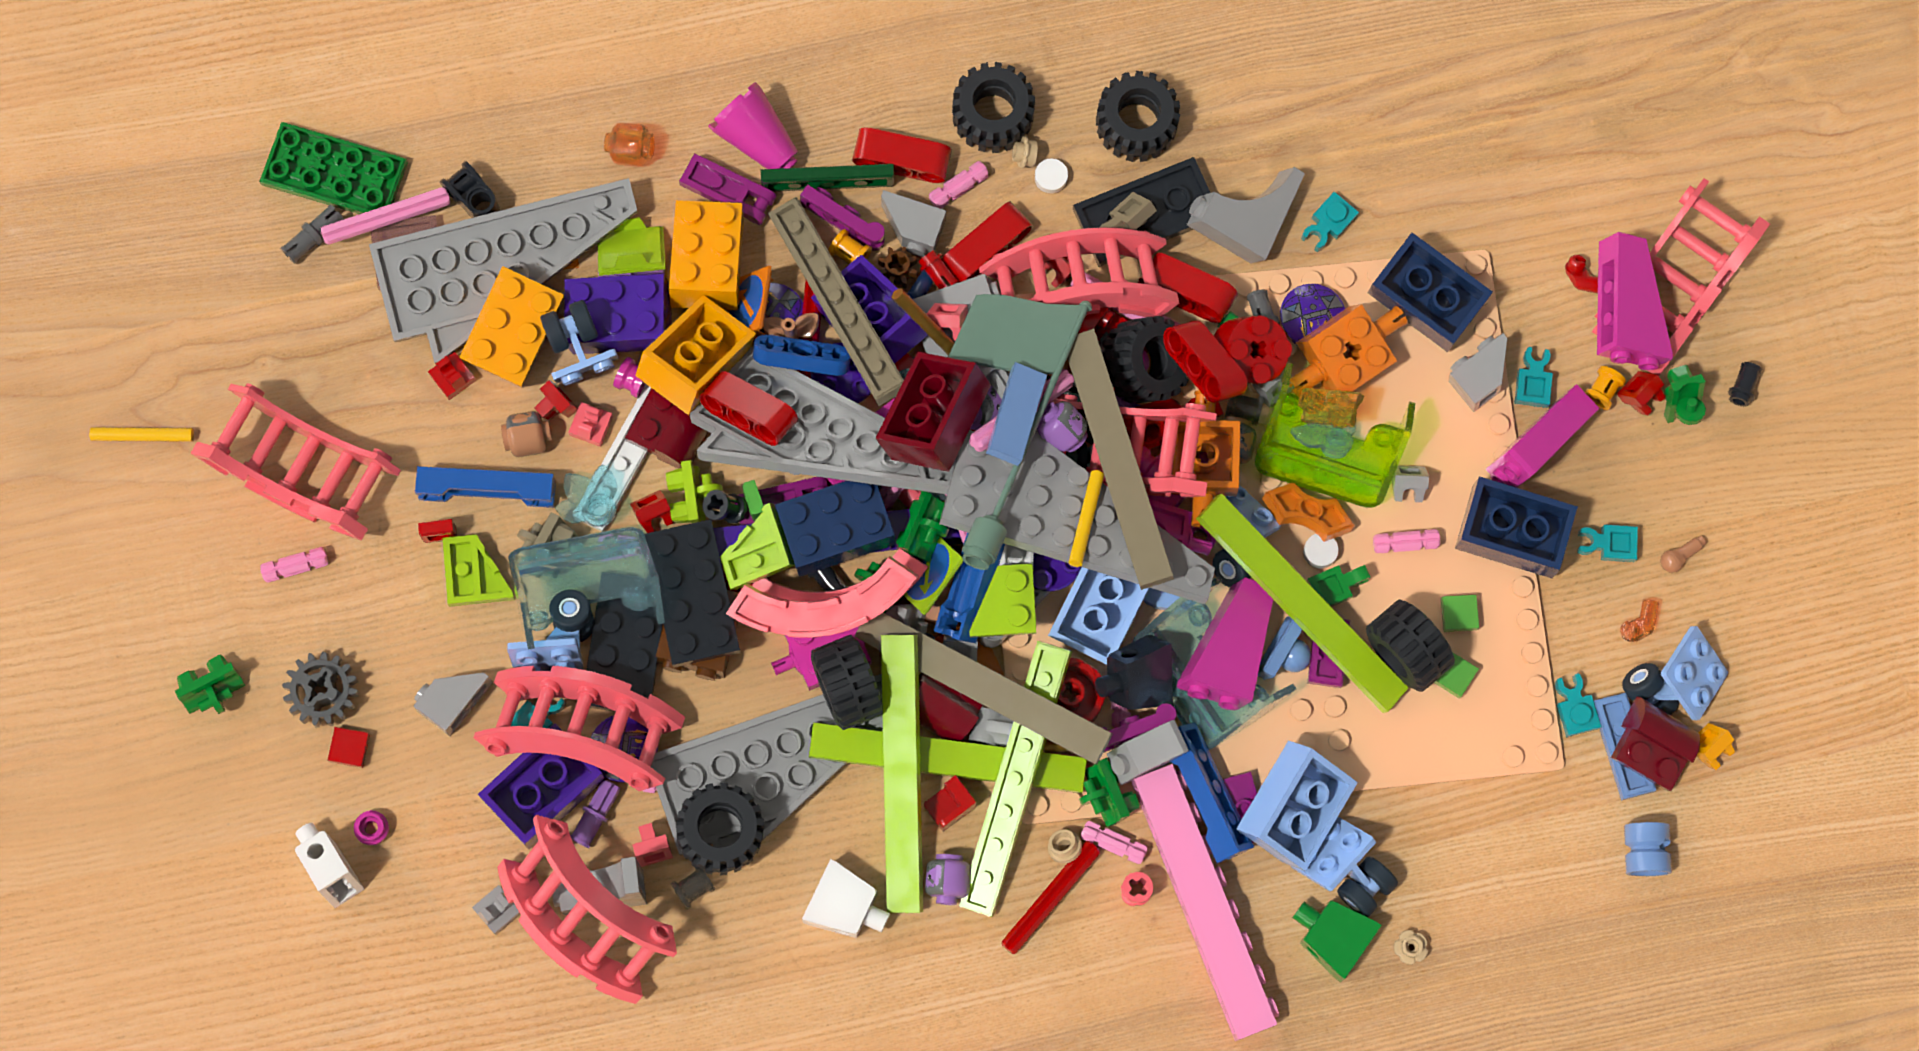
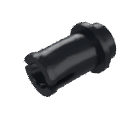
[1728,362,1762,407]
[808,566,848,591]

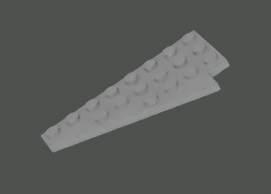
[369,178,638,364]
[690,347,956,494]
[939,430,1215,604]
[651,674,883,873]

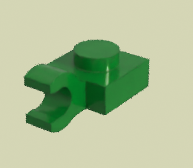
[1307,565,1370,607]

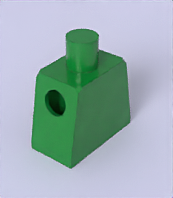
[1292,900,1382,983]

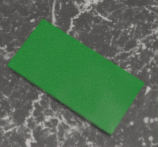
[259,122,408,214]

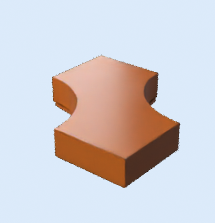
[1262,482,1355,542]

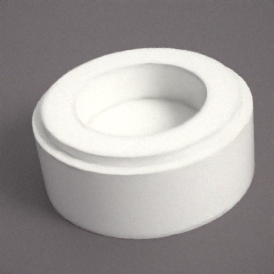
[1035,159,1068,194]
[1303,534,1338,569]

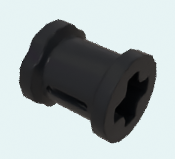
[703,490,747,524]

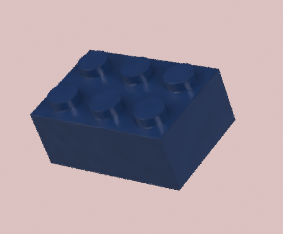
[1367,232,1493,352]
[1455,476,1578,579]
[775,481,896,577]

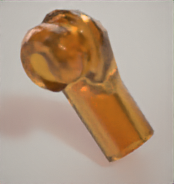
[1620,599,1659,642]

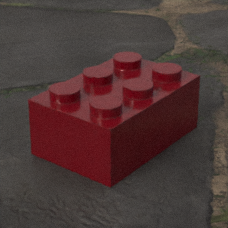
[875,352,991,472]

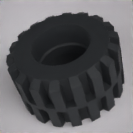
[952,62,1035,153]
[1096,71,1180,162]
[1102,316,1189,403]
[1366,599,1455,692]
[811,634,883,730]
[676,782,764,875]

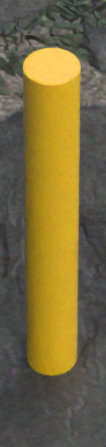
[89,427,194,442]
[1068,470,1104,567]

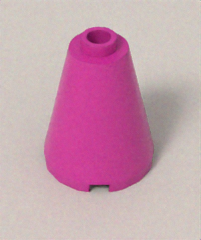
[708,82,798,169]

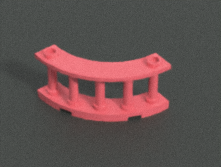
[1592,178,1770,376]
[979,228,1179,317]
[191,383,401,541]
[1050,394,1217,497]
[726,548,929,638]
[473,666,685,791]
[497,815,677,1004]

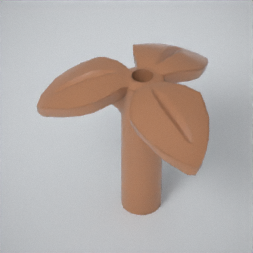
[763,313,819,356]

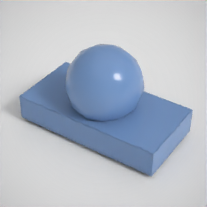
[1258,616,1311,680]

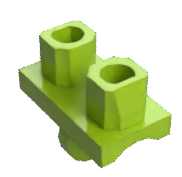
[666,460,723,523]

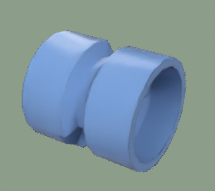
[1624,822,1672,876]

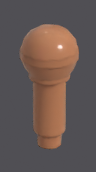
[1660,536,1706,573]

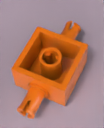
[1287,304,1408,398]
[1171,390,1240,528]

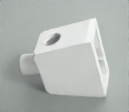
[295,823,365,908]
[802,859,890,938]

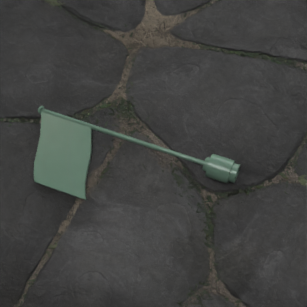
[948,294,1092,570]

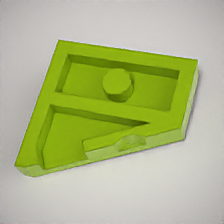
[720,503,795,590]
[442,535,515,607]
[969,564,1036,638]

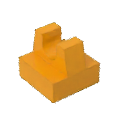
[1696,723,1735,770]

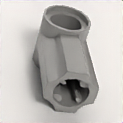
[968,707,1014,747]

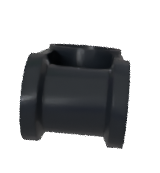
[440,161,500,218]

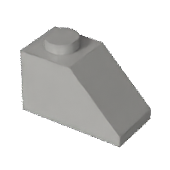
[881,190,946,257]
[413,673,493,736]
[1107,720,1189,785]

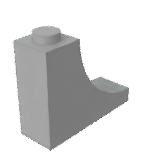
[1187,167,1305,264]
[912,274,1001,357]
[553,857,647,915]

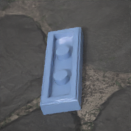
[986,362,1047,466]
[1594,693,1656,801]

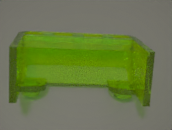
[1255,362,1416,508]

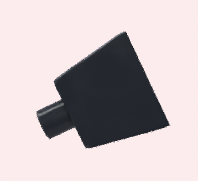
[1095,634,1173,710]

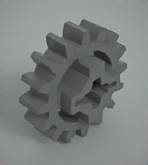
[282,652,359,728]

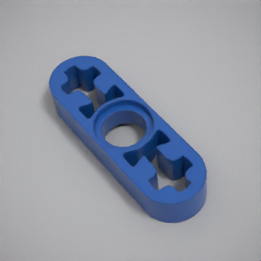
[753,335,851,376]

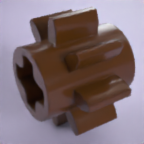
[878,247,917,288]

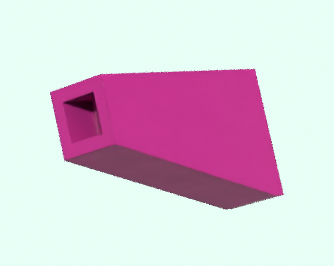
[1597,232,1673,370]
[1485,384,1599,488]
[1176,577,1273,710]

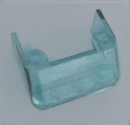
[508,527,665,650]
[1133,576,1297,750]

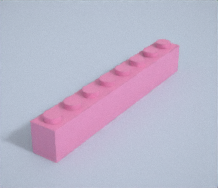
[1132,764,1279,1041]

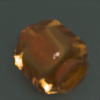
[604,122,655,167]

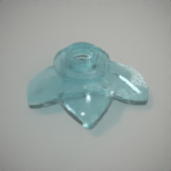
[1291,406,1356,459]
[555,465,617,527]

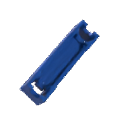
[415,466,556,508]
[934,533,1005,643]
[1170,722,1254,863]

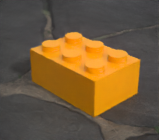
[669,200,744,310]
[459,266,564,388]
[635,295,756,415]

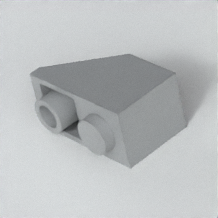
[1448,333,1507,412]

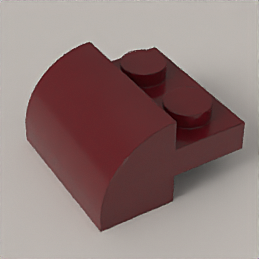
[625,388,708,469]
[919,672,982,742]
[1610,697,1700,792]

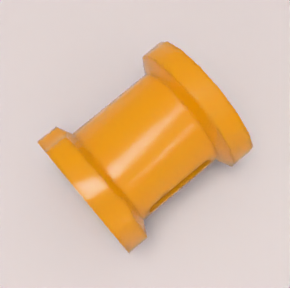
[828,229,872,264]
[1585,366,1626,410]

